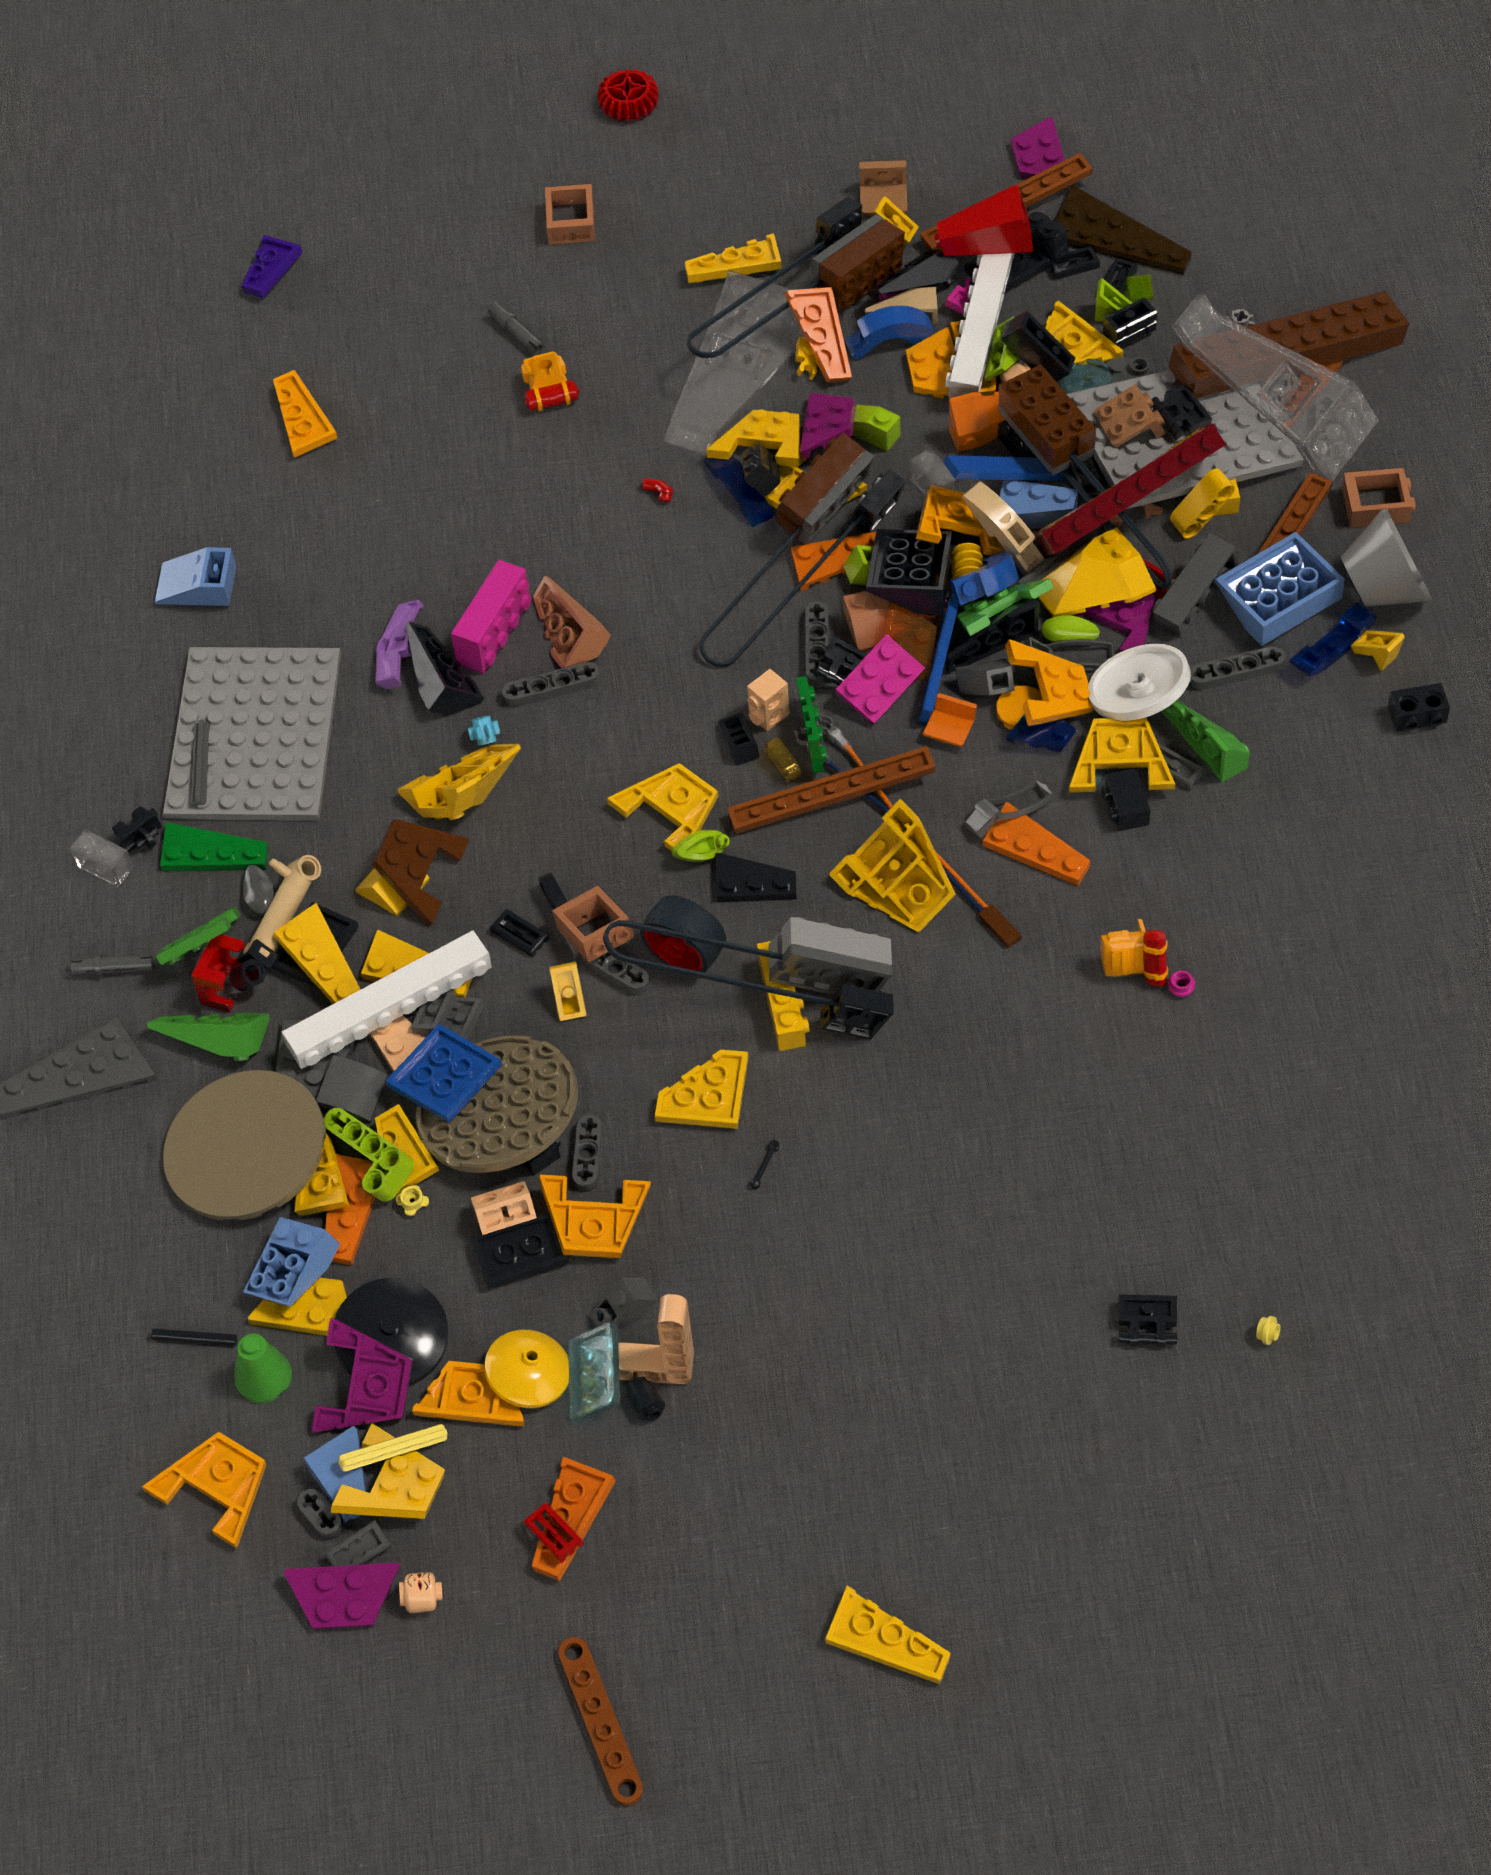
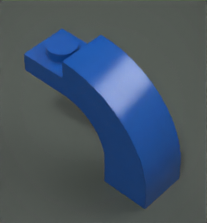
[845,306,935,360]
[950,551,1019,605]

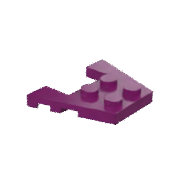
[1071,594,1155,653]
[311,1319,413,1432]

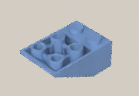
[155,547,236,606]
[243,1217,340,1307]

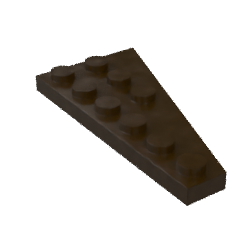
[1056,185,1192,275]

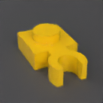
[795,336,818,380]

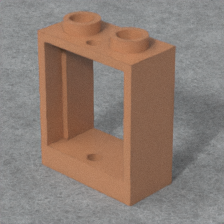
[545,184,595,245]
[1342,468,1415,528]
[552,886,634,963]

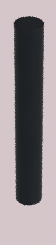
[151,1328,238,1346]

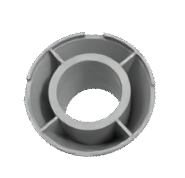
[1341,508,1432,607]

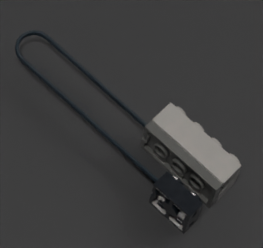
[603,917,894,1040]

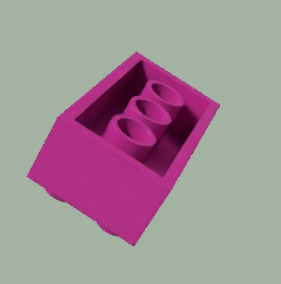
[451,560,532,674]

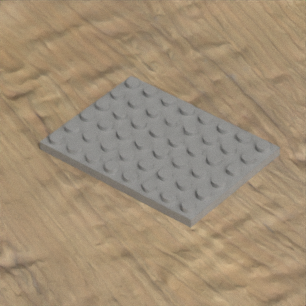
[1067,370,1304,509]
[163,647,341,821]

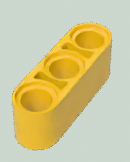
[1170,468,1235,539]

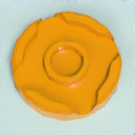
[997,686,1043,732]

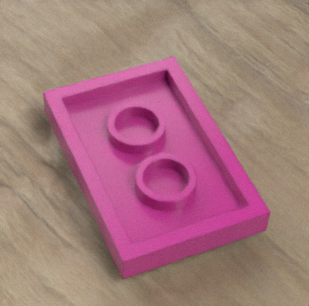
[835,634,925,726]

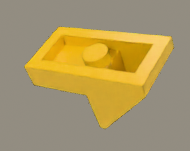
[872,196,919,246]
[1351,630,1405,671]
[549,962,586,1021]

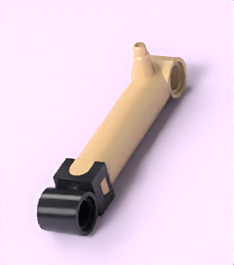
[229,855,321,991]

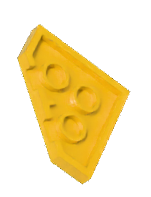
[655,1050,748,1129]

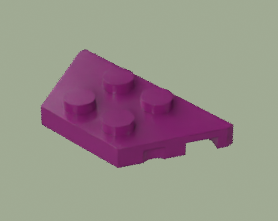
[1011,117,1070,187]
[800,393,856,459]
[284,1562,400,1630]

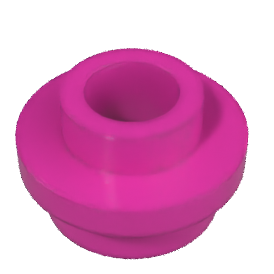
[1168,970,1195,997]

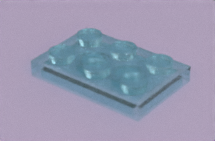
[568,1322,620,1423]

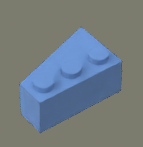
[999,480,1078,529]

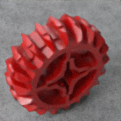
[597,68,659,123]

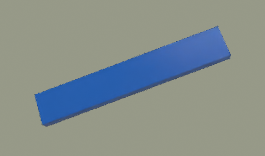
[943,456,1072,481]
[918,590,959,725]

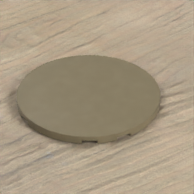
[416,1035,578,1173]
[163,1070,326,1221]

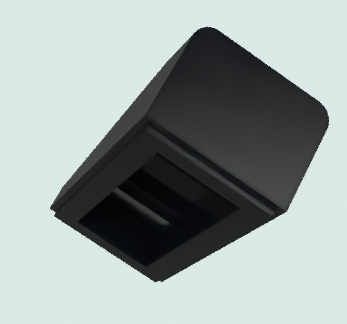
[717,713,760,765]

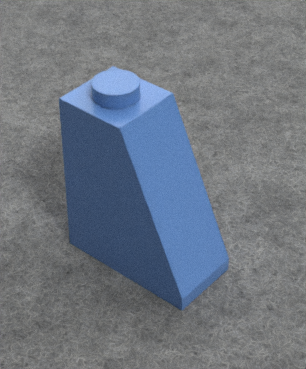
[304,1426,368,1522]

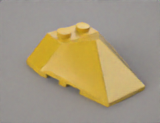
[1037,528,1156,617]
[397,744,521,820]
[829,799,956,932]

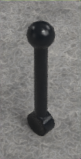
[750,1140,779,1189]

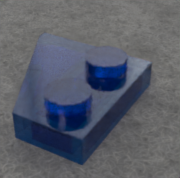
[1006,714,1077,752]

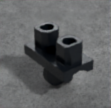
[112,806,162,854]

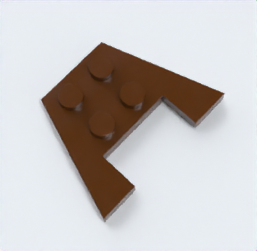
[371,819,469,927]

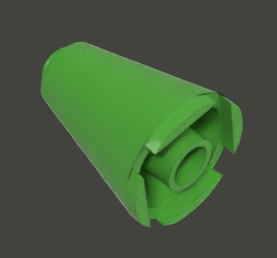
[234,1334,292,1403]

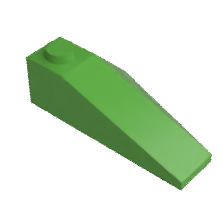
[1161,700,1250,782]
[147,1013,270,1061]

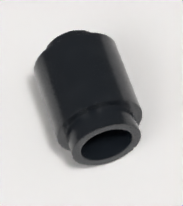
[626,1377,665,1421]

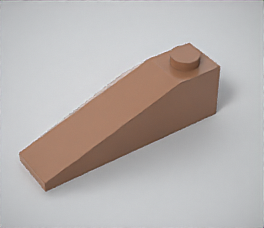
[533,576,611,668]
[843,591,947,652]

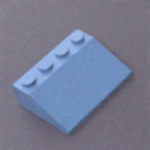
[1215,532,1345,646]

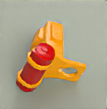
[521,351,579,412]
[1100,919,1168,986]

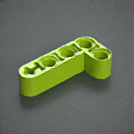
[324,1107,414,1202]

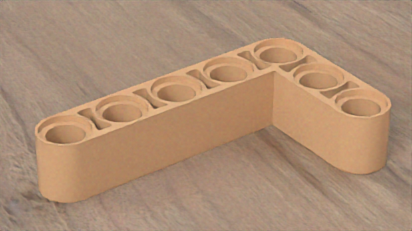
[608,1294,694,1384]

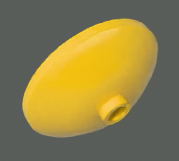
[484,1329,571,1408]

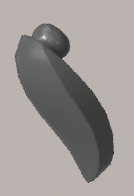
[243,865,275,918]

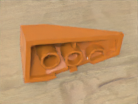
[949,392,1005,452]

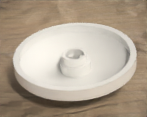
[1088,644,1191,721]

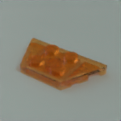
[883,601,937,681]

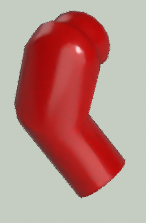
[642,478,674,502]

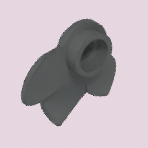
[1106,357,1151,384]

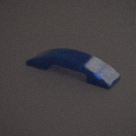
[703,455,774,528]
[1290,603,1377,677]

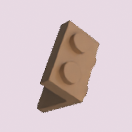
[859,160,907,216]
[1094,384,1166,447]

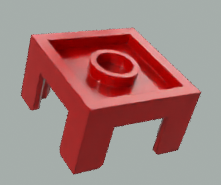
[191,934,249,1013]

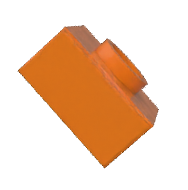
[923,693,977,748]

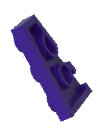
[242,235,302,298]

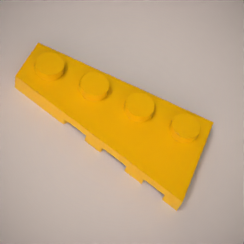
[685,233,782,283]
[273,903,361,1004]
[361,929,472,997]

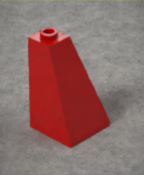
[934,184,1033,256]

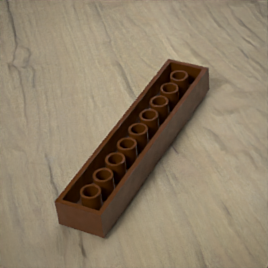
[1168,291,1409,398]

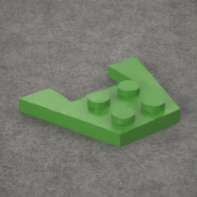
[956,579,1054,636]
[156,906,240,965]

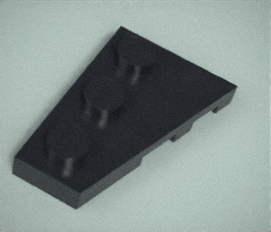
[716,852,797,902]

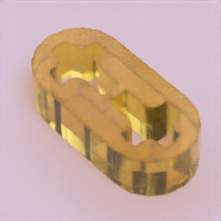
[764,737,801,782]

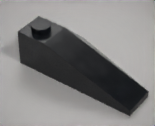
[867,248,963,297]
[946,599,1039,674]
[406,621,484,715]

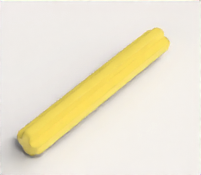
[338,1424,448,1472]

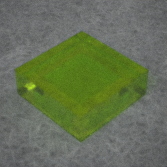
[1126,274,1154,302]

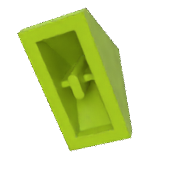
[1095,278,1132,322]

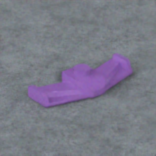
[375,600,424,689]

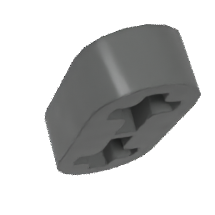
[297,1489,343,1540]

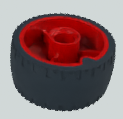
[640,895,726,973]

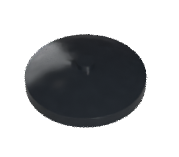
[334,1278,448,1386]

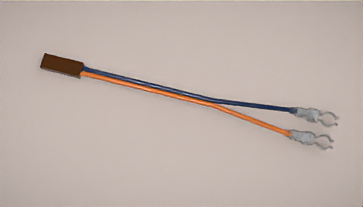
[794,713,1022,948]

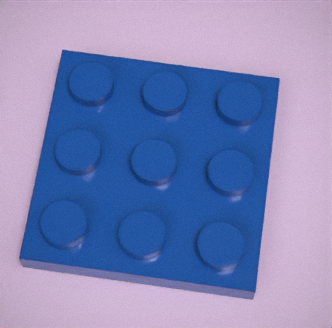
[386,1024,502,1123]

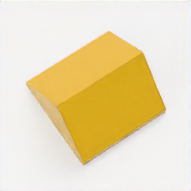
[355,868,430,916]

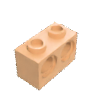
[747,669,790,731]
[471,1181,537,1235]

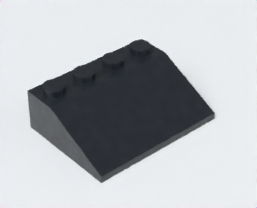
[866,529,952,616]

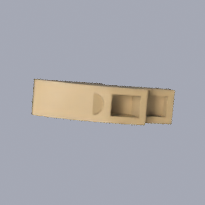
[962,481,1045,576]

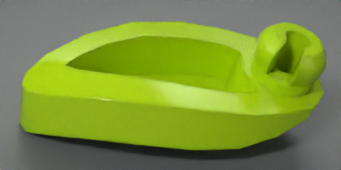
[1041,615,1100,642]
[672,830,730,862]

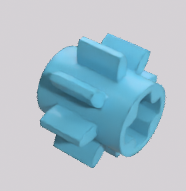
[468,715,500,745]

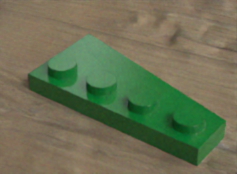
[796,676,827,774]
[160,822,269,871]

